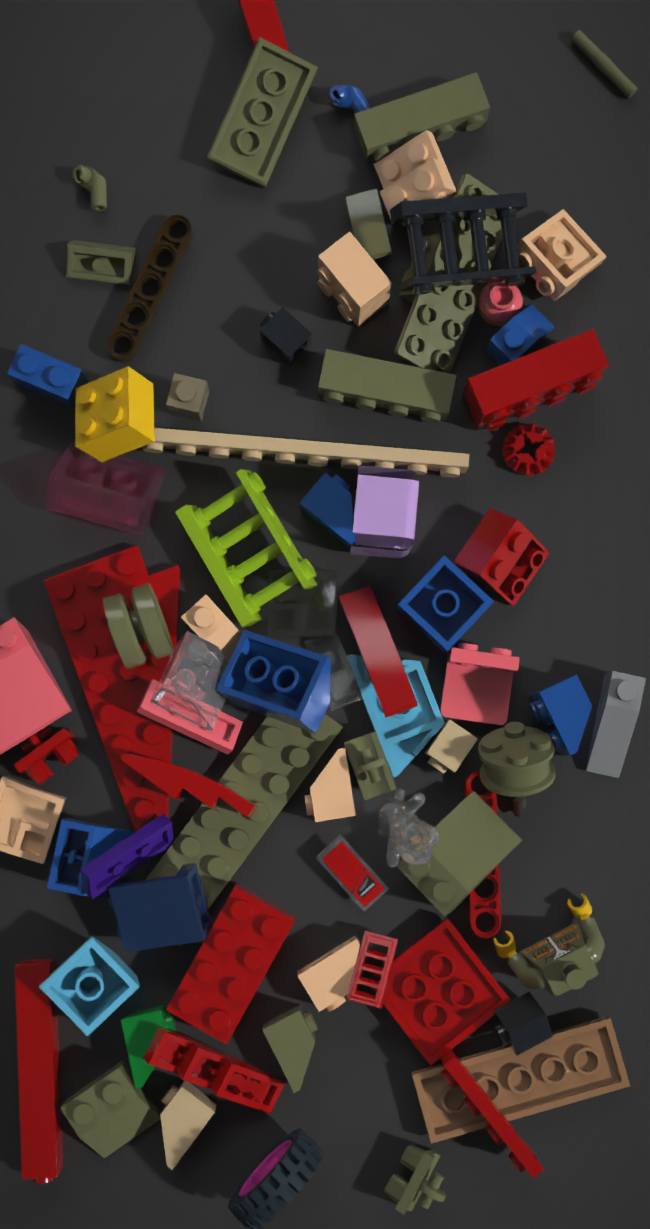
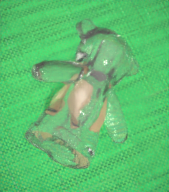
[376,788,439,867]

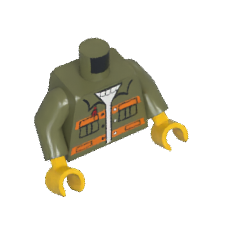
[494,893,605,996]

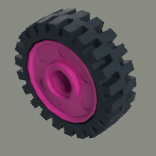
[227,1128,324,1229]

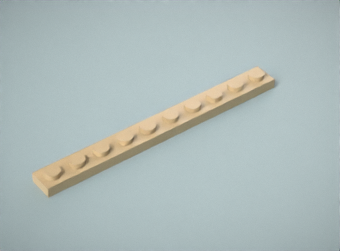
[142,428,469,478]

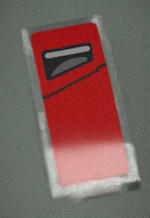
[316,834,389,912]

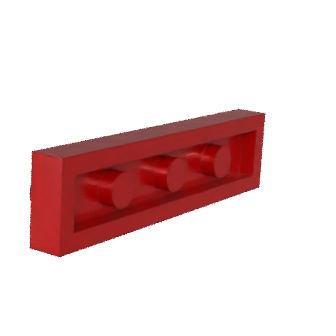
[441,1050,544,1179]

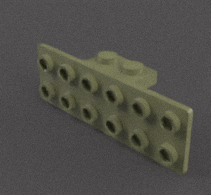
[394,174,502,374]

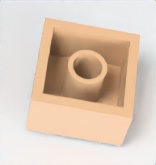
[317,232,392,327]

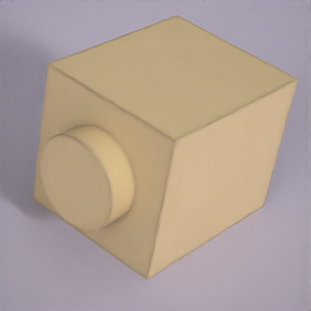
[425,719,478,774]

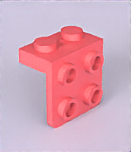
[440,643,520,725]

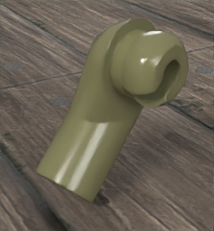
[72,165,107,211]

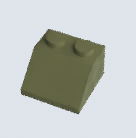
[60,1059,161,1158]

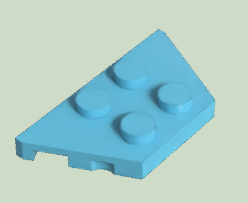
[346,654,445,778]

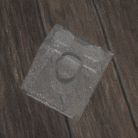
[150,631,228,732]

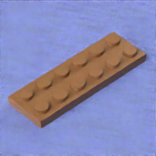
[411,1016,630,1144]

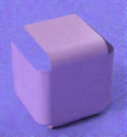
[350,465,419,559]

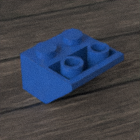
[529,675,592,756]
[47,818,135,898]

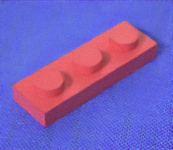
[137,679,243,755]

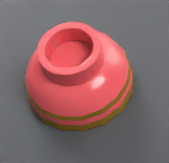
[476,281,523,327]

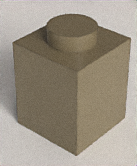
[166,373,209,422]

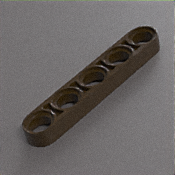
[107,214,193,363]

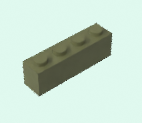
[353,72,490,163]
[318,349,457,423]

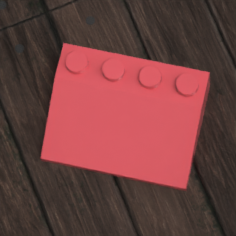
[0,617,72,755]

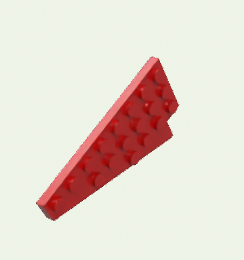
[43,545,181,832]

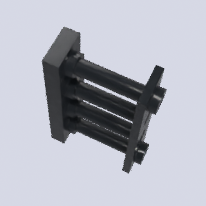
[390,192,536,295]

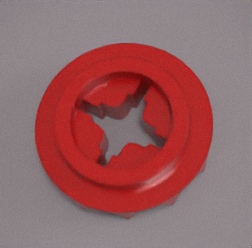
[502,423,556,476]

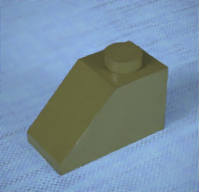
[262,1005,318,1093]

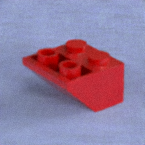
[453,508,550,607]

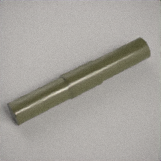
[571,30,638,98]

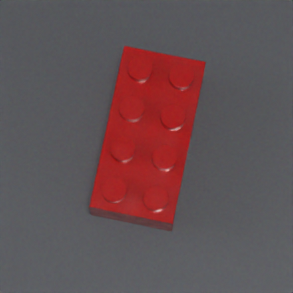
[462,329,609,431]
[166,883,296,1045]

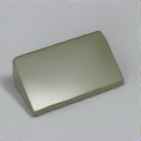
[66,240,136,285]

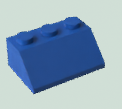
[216,630,331,734]

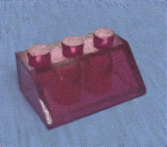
[46,441,166,536]

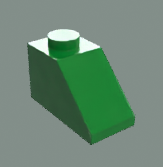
[121,1004,176,1089]

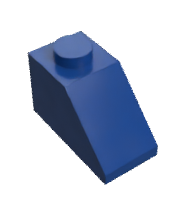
[485,305,555,365]
[300,473,356,550]

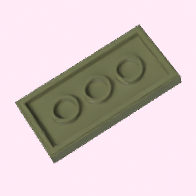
[206,37,318,188]

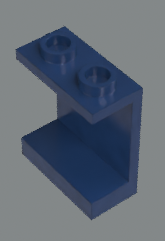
[108,863,213,952]

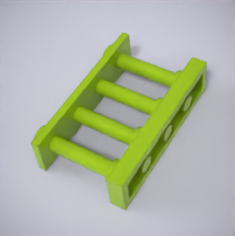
[175,469,317,627]

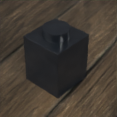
[493,991,553,1056]

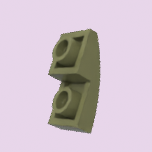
[346,188,392,260]

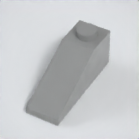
[585,671,646,778]

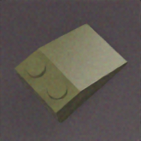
[396,791,522,916]

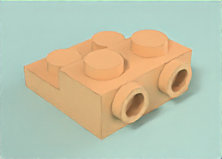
[374,130,457,224]
[517,209,607,301]

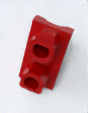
[14,726,80,785]

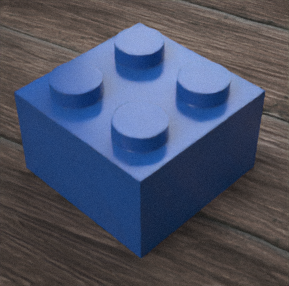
[396,555,494,654]

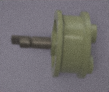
[478,722,556,817]

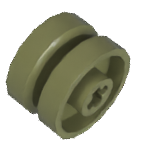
[103,583,174,669]

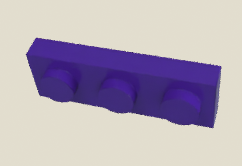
[80,814,174,899]

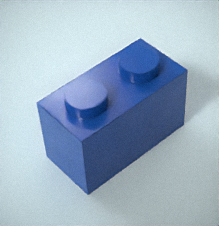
[7,344,88,409]

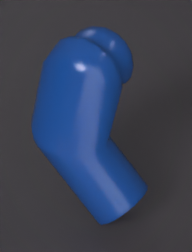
[329,85,371,113]

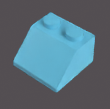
[39,936,140,1036]

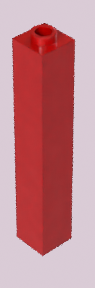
[15,958,63,1184]

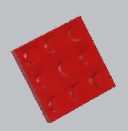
[369,917,511,1066]

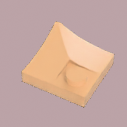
[0,775,66,864]

